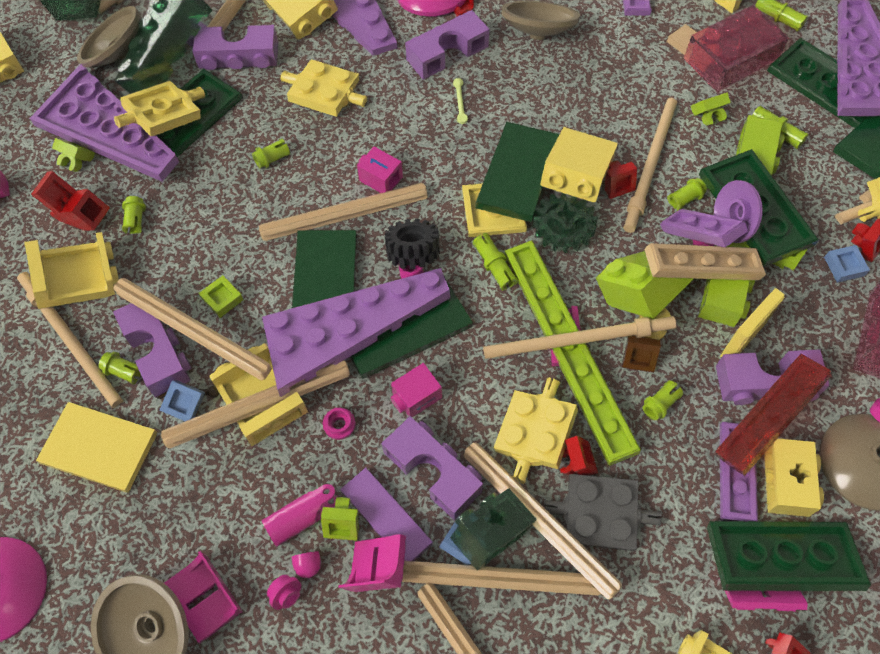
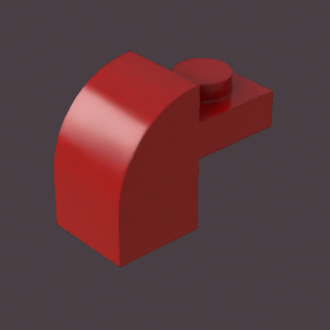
[31,171,110,231]

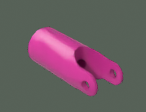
[261,484,338,547]

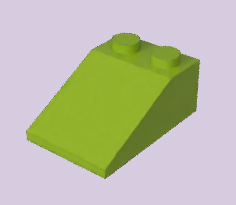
[596,251,694,319]

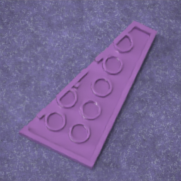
[332,0,397,56]
[837,0,880,116]
[29,64,179,182]
[262,268,450,397]

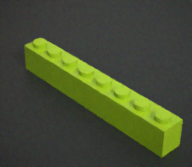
[698,115,785,327]

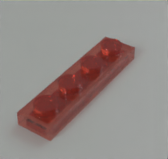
[715,354,831,476]

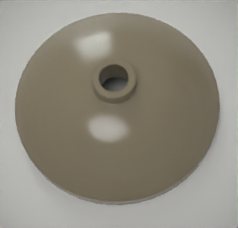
[501,1,580,40]
[77,6,141,68]
[819,414,880,511]
[91,574,189,654]

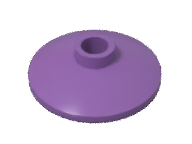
[714,180,762,243]

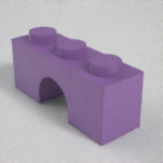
[405,10,489,80]
[192,25,278,70]
[113,303,192,398]
[716,350,830,405]
[381,416,483,521]

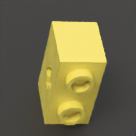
[764,438,824,517]

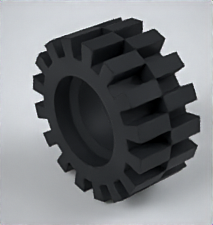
[385,219,440,269]

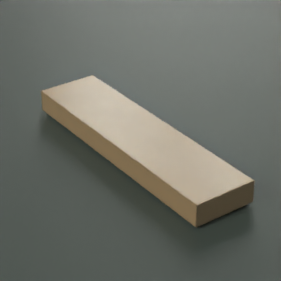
[644,243,766,280]

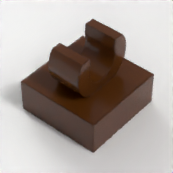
[622,335,661,373]

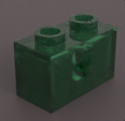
[450,488,537,571]

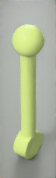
[453,78,468,124]

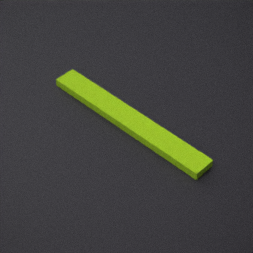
[505,240,641,466]

